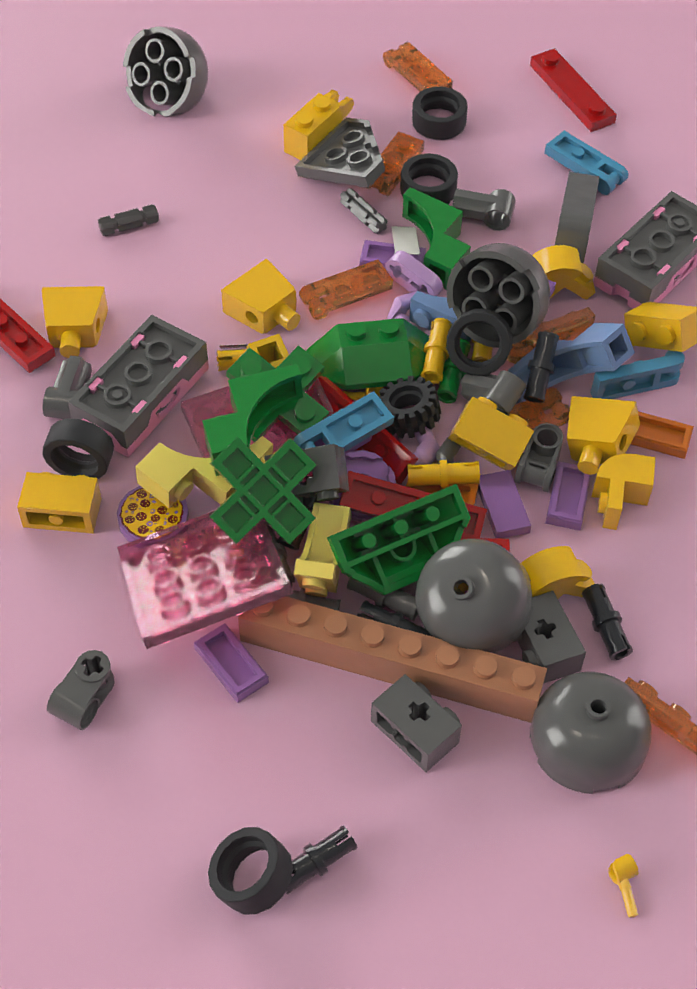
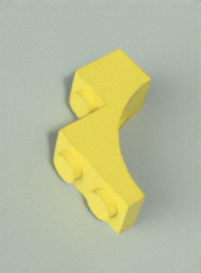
[135,436,273,508]
[294,502,352,597]

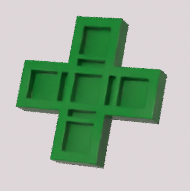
[226,345,329,442]
[209,437,317,544]

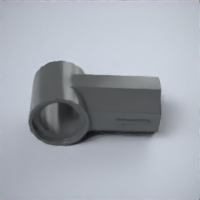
[452,189,516,231]
[43,356,92,419]
[460,370,527,416]

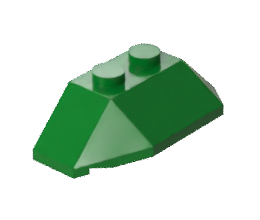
[305,318,429,390]
[327,484,471,595]

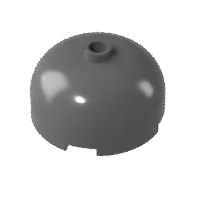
[123,26,208,117]
[447,243,550,348]
[416,539,533,653]
[530,672,652,794]

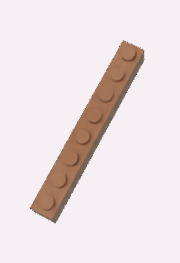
[238,587,547,723]

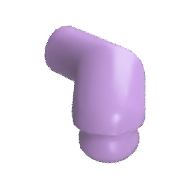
[387,291,416,322]
[413,427,440,465]

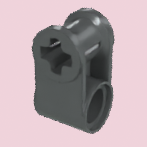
[514,423,563,492]
[47,650,114,730]

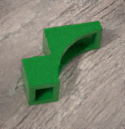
[402,187,471,290]
[202,364,303,476]

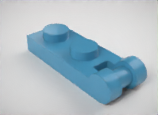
[544,130,629,195]
[590,350,685,399]
[293,391,394,451]

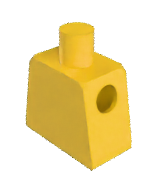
[221,259,301,334]
[42,286,108,358]
[567,396,640,475]

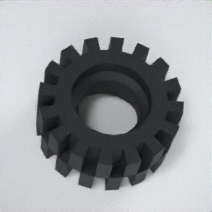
[378,376,441,439]

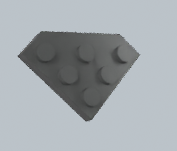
[295,117,385,188]

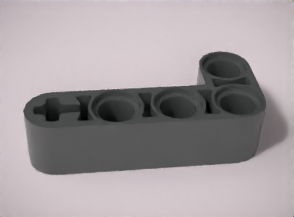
[555,171,599,263]

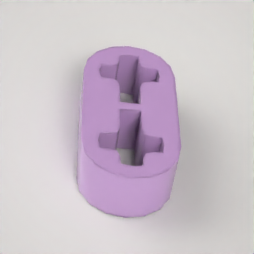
[385,251,443,296]

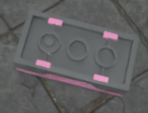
[593,191,697,309]
[68,315,209,458]

